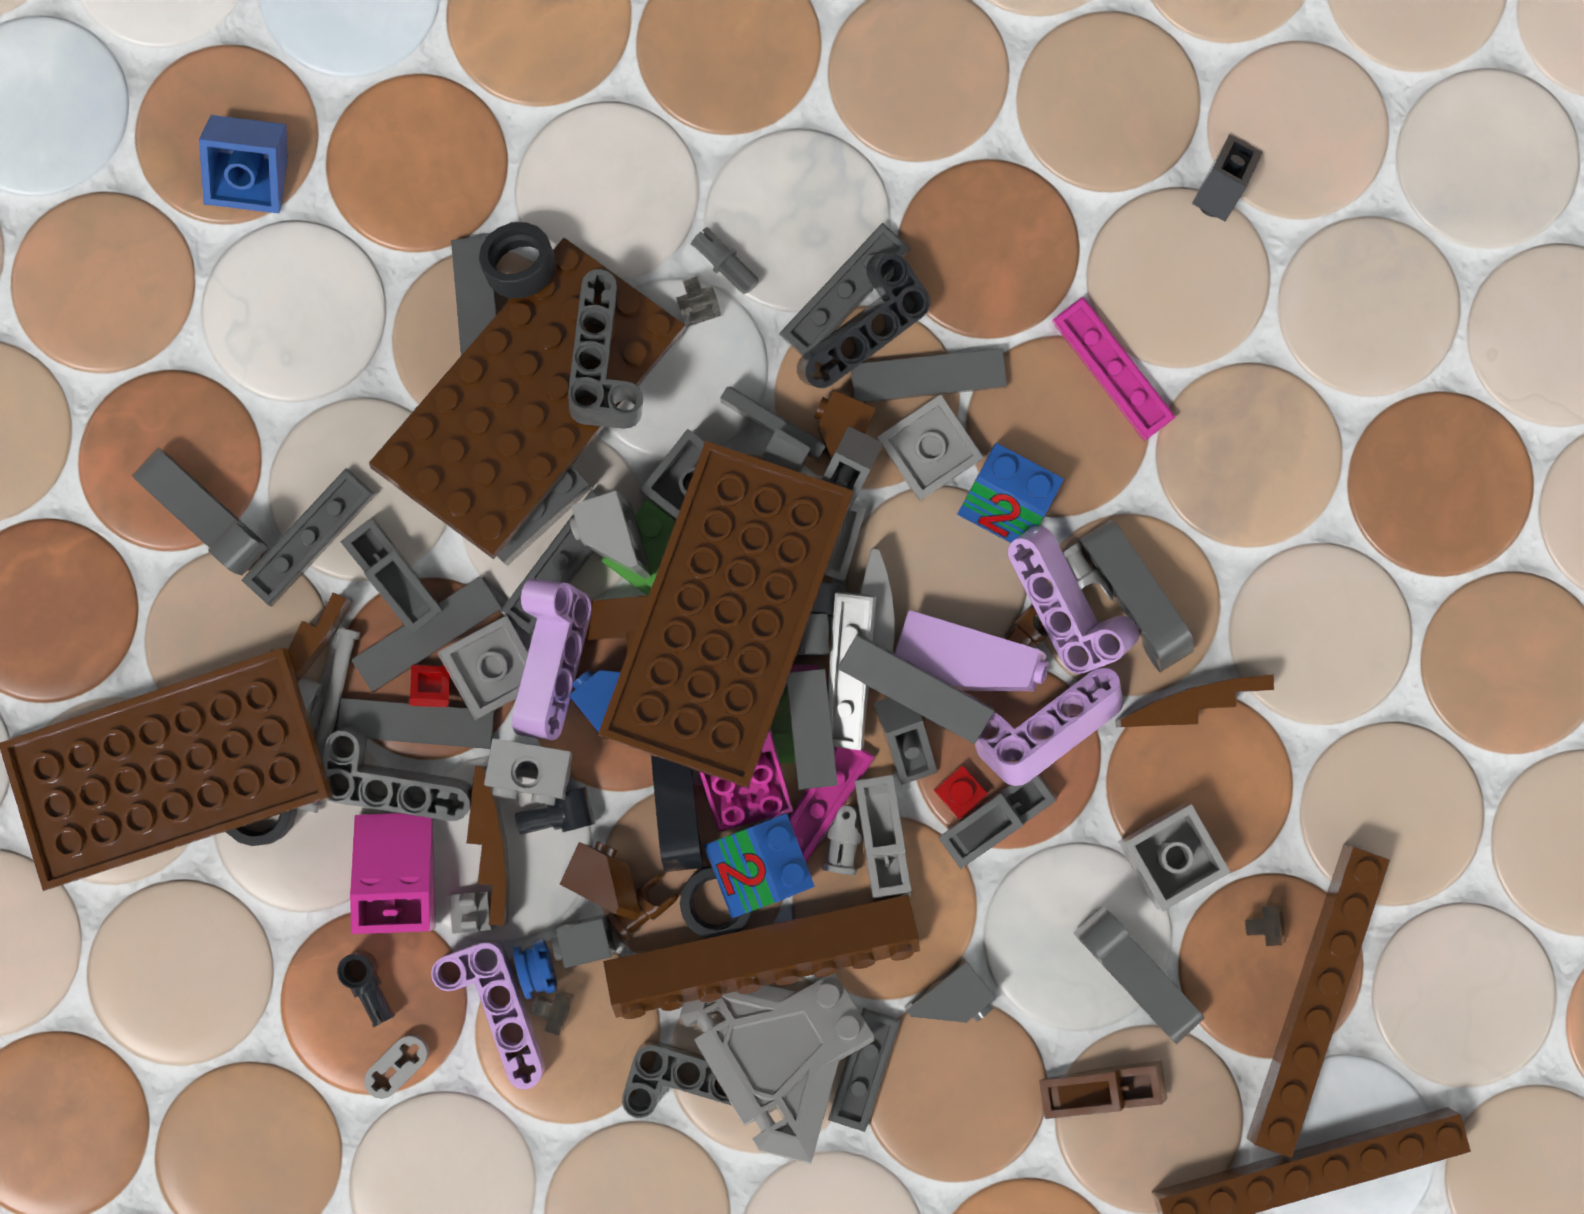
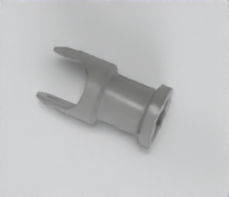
[1062,542,1113,600]
[822,806,862,876]

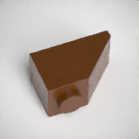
[814,390,876,462]
[560,841,640,921]

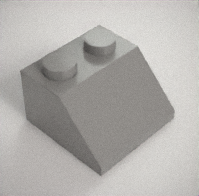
[569,491,653,579]

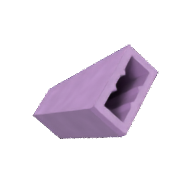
[895,610,1049,692]

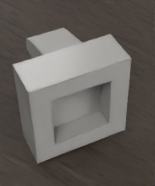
[449,891,492,934]

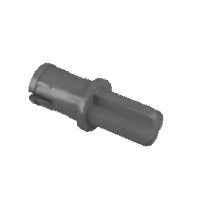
[691,227,759,294]

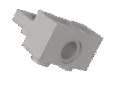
[484,738,573,806]

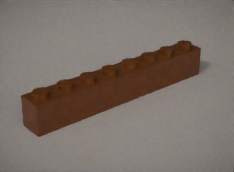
[1246,845,1390,1158]
[603,895,920,1019]
[1152,1107,1471,1214]

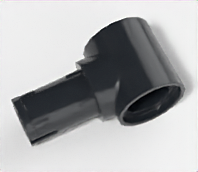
[515,787,596,835]
[337,951,396,1028]

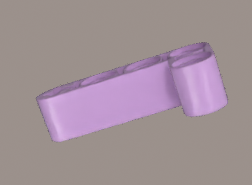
[1008,526,1139,674]
[512,578,592,740]
[975,668,1124,786]
[431,940,545,1090]

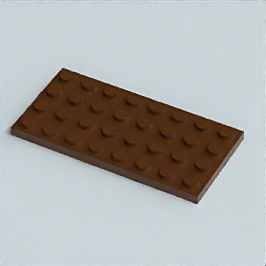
[369,237,685,560]
[598,440,854,789]
[0,648,333,891]

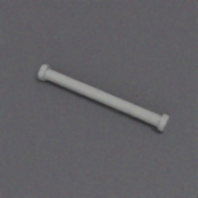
[297,628,360,813]

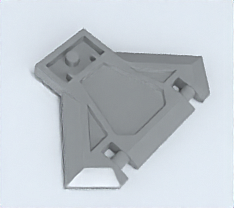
[680,974,874,1164]

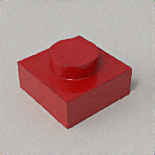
[409,665,450,708]
[933,765,988,820]

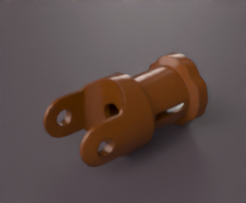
[1004,604,1048,647]
[606,874,679,941]

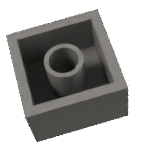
[1118,803,1231,911]

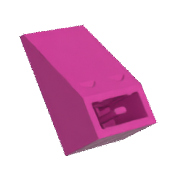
[700,729,793,832]
[350,813,436,934]

